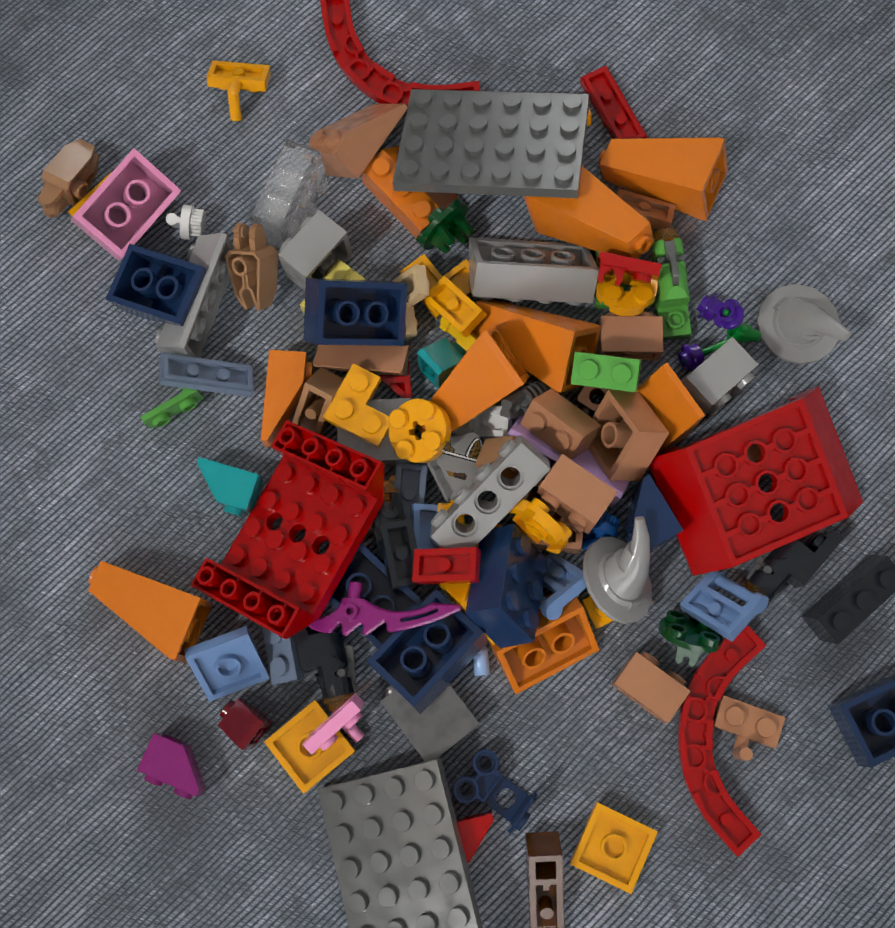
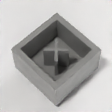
[278,210,352,291]
[682,337,759,417]

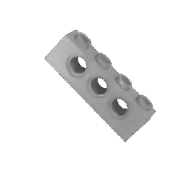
[430,435,551,548]

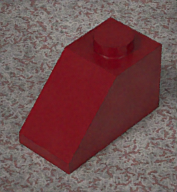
[218,698,273,750]

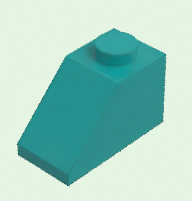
[417,337,466,390]
[197,457,263,517]

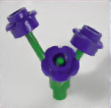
[678,293,761,372]

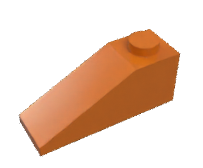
[261,350,314,447]

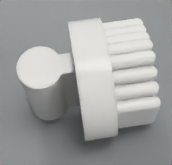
[166,205,206,240]

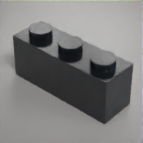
[801,555,895,644]

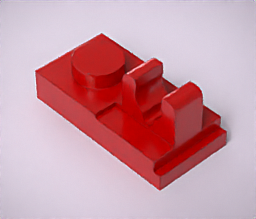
[597,251,662,287]
[412,547,481,584]

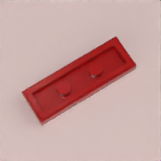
[580,65,648,139]

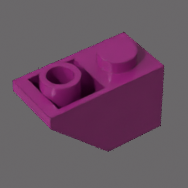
[137,733,206,800]

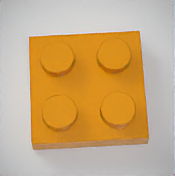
[264,700,356,794]
[569,802,658,894]

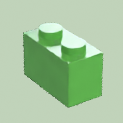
[571,352,642,392]

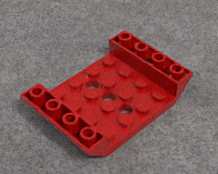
[649,386,863,576]
[190,420,385,639]

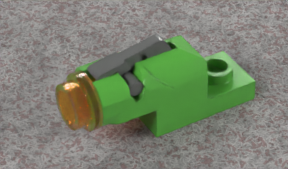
[651,228,692,340]

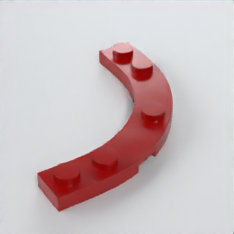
[320,0,480,114]
[677,625,766,857]

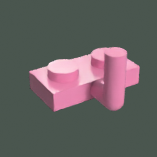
[303,693,365,755]

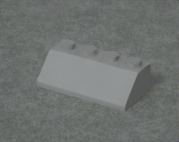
[155,233,234,358]
[469,237,599,305]

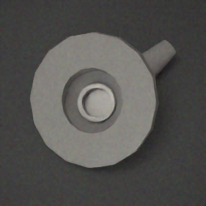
[756,284,851,365]
[583,516,652,624]

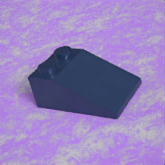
[105,244,207,326]

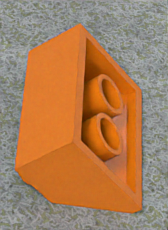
[361,146,459,238]
[488,593,600,695]

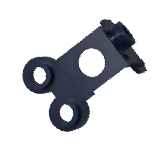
[453,749,538,833]

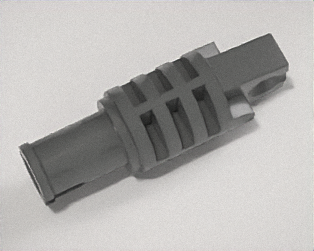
[500,380,560,419]

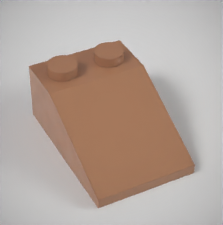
[304,104,408,178]

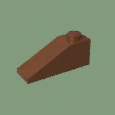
[525,831,564,928]

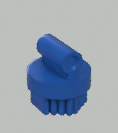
[581,511,619,550]

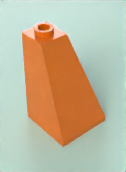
[598,138,728,221]
[523,166,654,259]
[472,299,602,393]
[417,326,530,433]
[88,561,213,663]

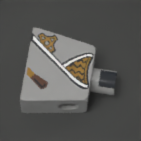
[427,432,483,503]

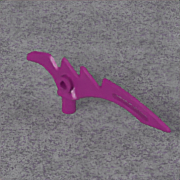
[308,582,462,636]

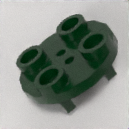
[416,198,474,254]
[658,610,723,667]

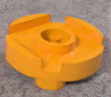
[595,270,658,316]
[389,399,452,463]
[509,498,572,554]

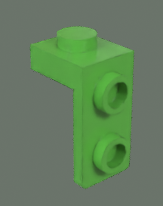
[140,388,203,429]

